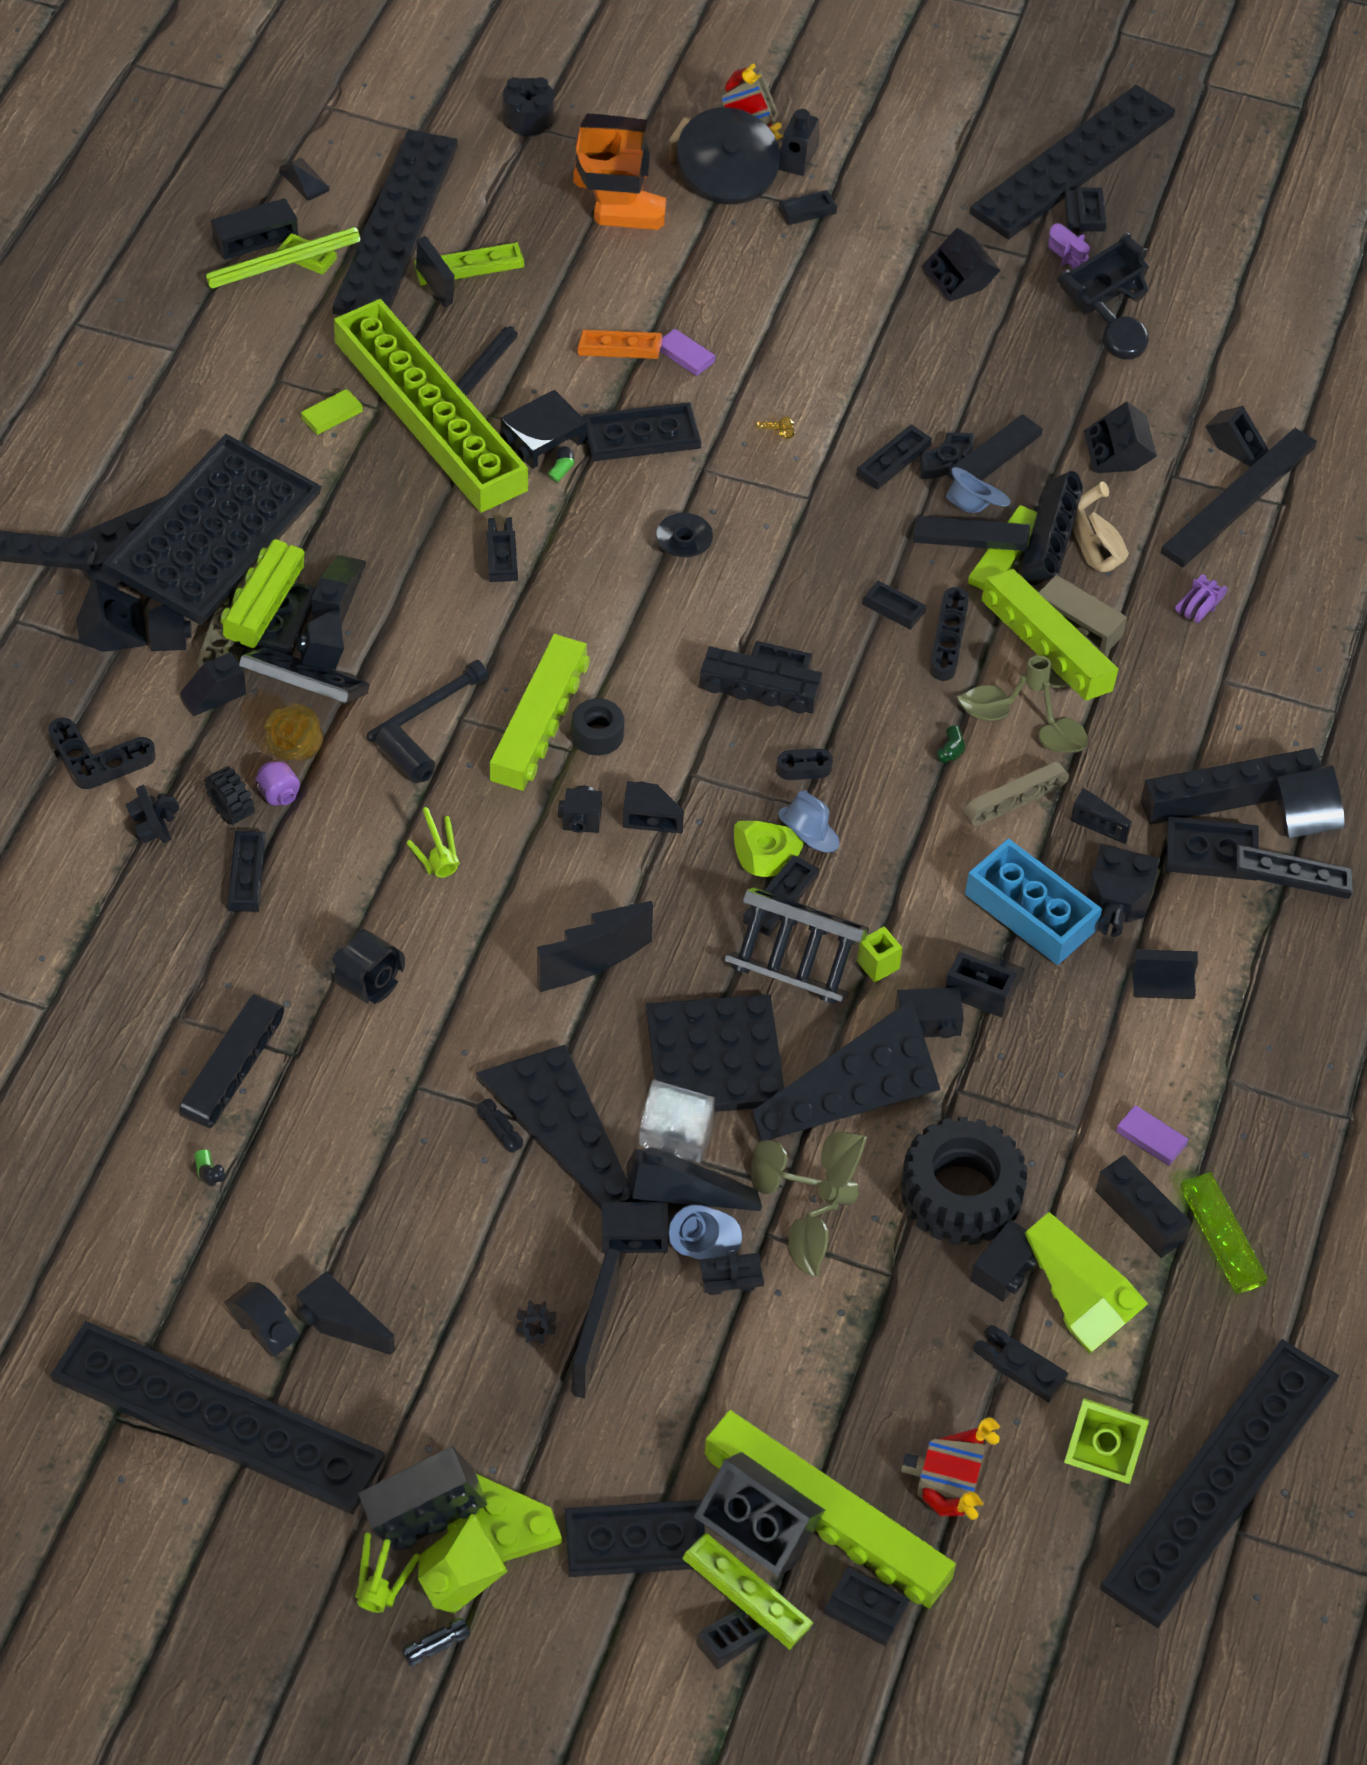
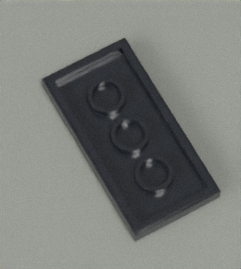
[583,402,701,462]
[239,647,370,703]
[572,1248,620,1398]
[564,1500,705,1577]

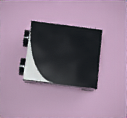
[499,389,587,469]

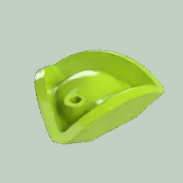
[734,821,804,877]

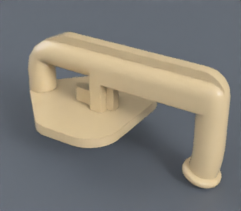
[1072,481,1129,573]

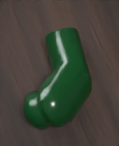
[937,726,965,763]

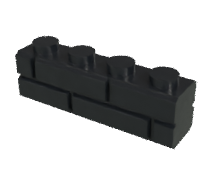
[700,646,823,714]

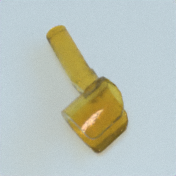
[756,417,795,439]

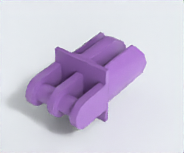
[1048,223,1090,269]
[1175,574,1228,624]

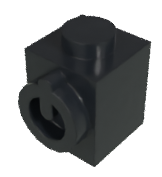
[558,785,602,833]

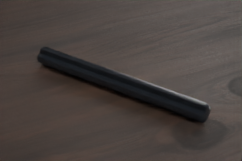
[430,326,518,422]

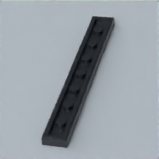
[1161,428,1317,567]

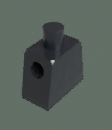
[779,109,819,176]

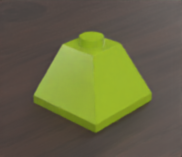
[418,1514,508,1614]

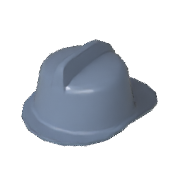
[946,467,1011,513]
[778,790,840,853]
[668,1204,742,1260]

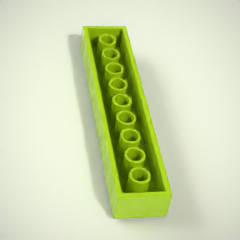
[334,299,528,513]

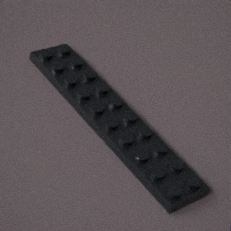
[969,84,1175,240]
[332,129,458,316]
[51,1320,385,1515]
[1100,1339,1340,1629]

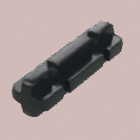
[477,1098,523,1153]
[402,1618,470,1666]

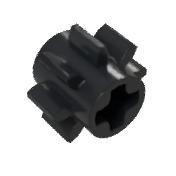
[516,1300,557,1344]

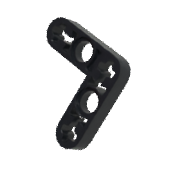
[48,718,156,789]

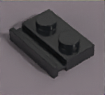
[1064,187,1107,232]
[824,1567,910,1647]

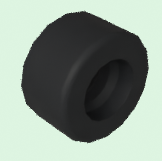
[571,698,625,756]

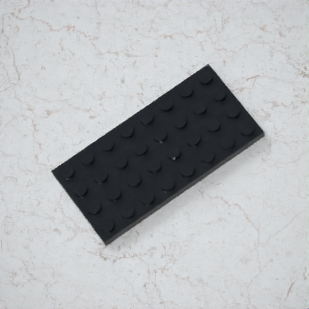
[102,434,322,625]

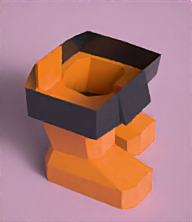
[573,113,666,230]

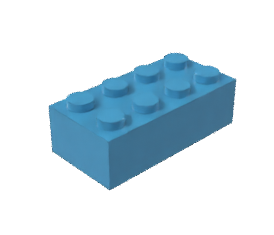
[965,838,1102,965]

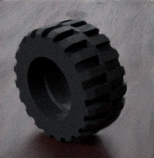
[900,1117,1028,1245]

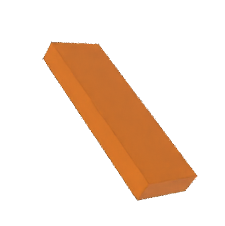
[577,330,663,359]

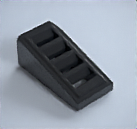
[1071,788,1132,844]
[696,1608,770,1670]

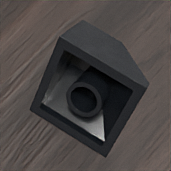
[76,578,147,652]

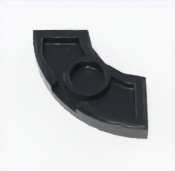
[920,433,974,479]

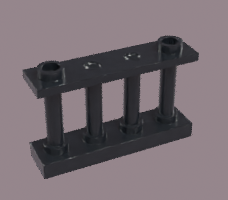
[725,887,869,1004]

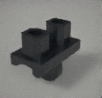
[125,784,179,844]
[700,1251,764,1295]

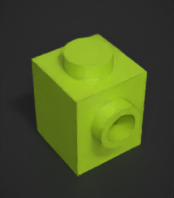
[857,926,903,983]

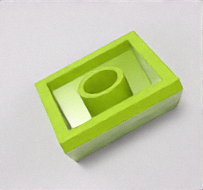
[1064,1398,1150,1484]

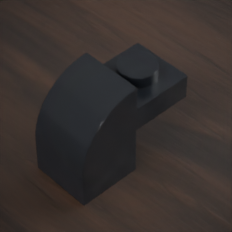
[224,1282,300,1357]

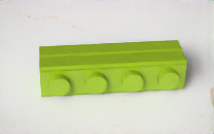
[220,539,304,648]

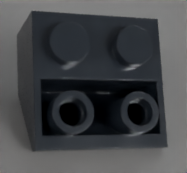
[921,228,1001,302]
[1084,401,1157,473]
[945,946,1025,1018]

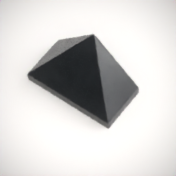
[279,158,330,201]

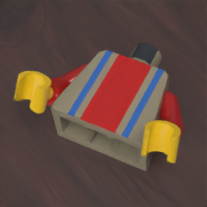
[713,63,783,141]
[901,1418,1000,1520]

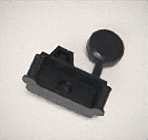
[1057,232,1149,359]

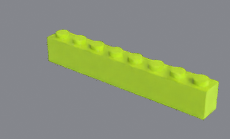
[704,1410,956,1609]

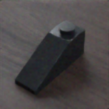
[311,555,366,626]
[296,1271,395,1355]

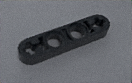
[930,587,969,681]

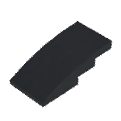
[537,901,653,992]

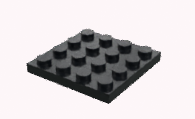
[646,994,785,1116]

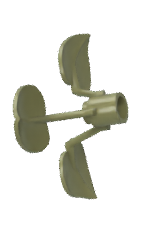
[957,655,1088,753]
[750,1131,867,1276]

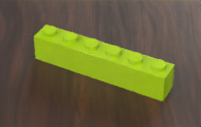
[981,569,1118,701]
[490,634,590,791]

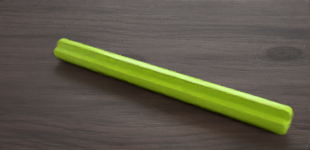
[206,227,360,289]

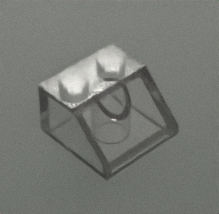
[639,1080,715,1163]

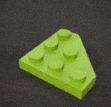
[446,1474,562,1562]

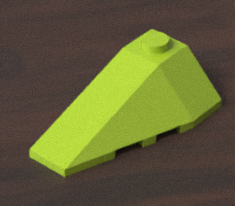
[1025,1212,1148,1354]

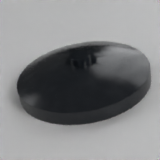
[676,107,780,205]

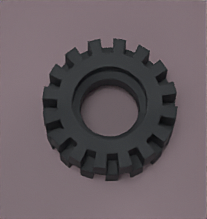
[204,766,255,825]

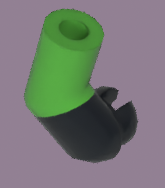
[547,446,575,483]
[194,1150,226,1186]

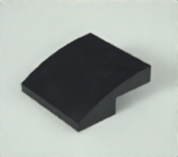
[1275,765,1345,839]

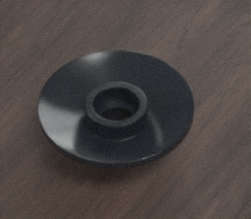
[656,513,713,557]

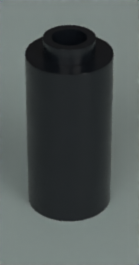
[375,723,435,783]

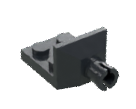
[1087,844,1160,937]

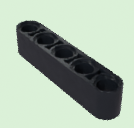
[1022,471,1083,586]
[179,994,284,1128]

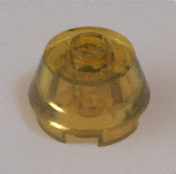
[264,703,323,761]

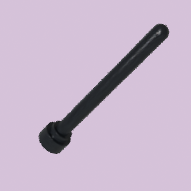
[366,659,489,742]

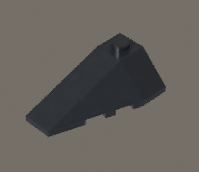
[626,1147,762,1211]

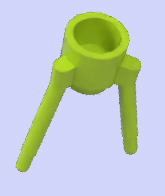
[407,807,460,878]
[355,1532,419,1613]

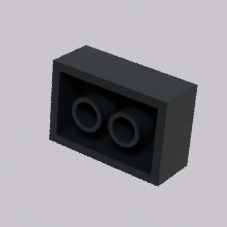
[359,1446,488,1551]
[694,1452,825,1576]

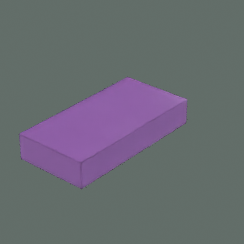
[660,329,715,376]
[1116,1105,1188,1166]

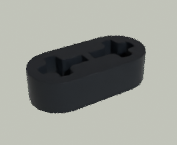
[776,748,833,780]

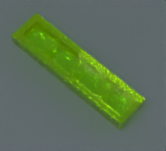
[1180,1172,1268,1294]

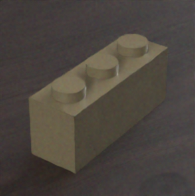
[1039,575,1127,655]

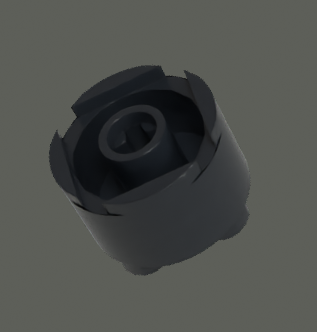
[503,77,554,136]
[332,929,405,1004]

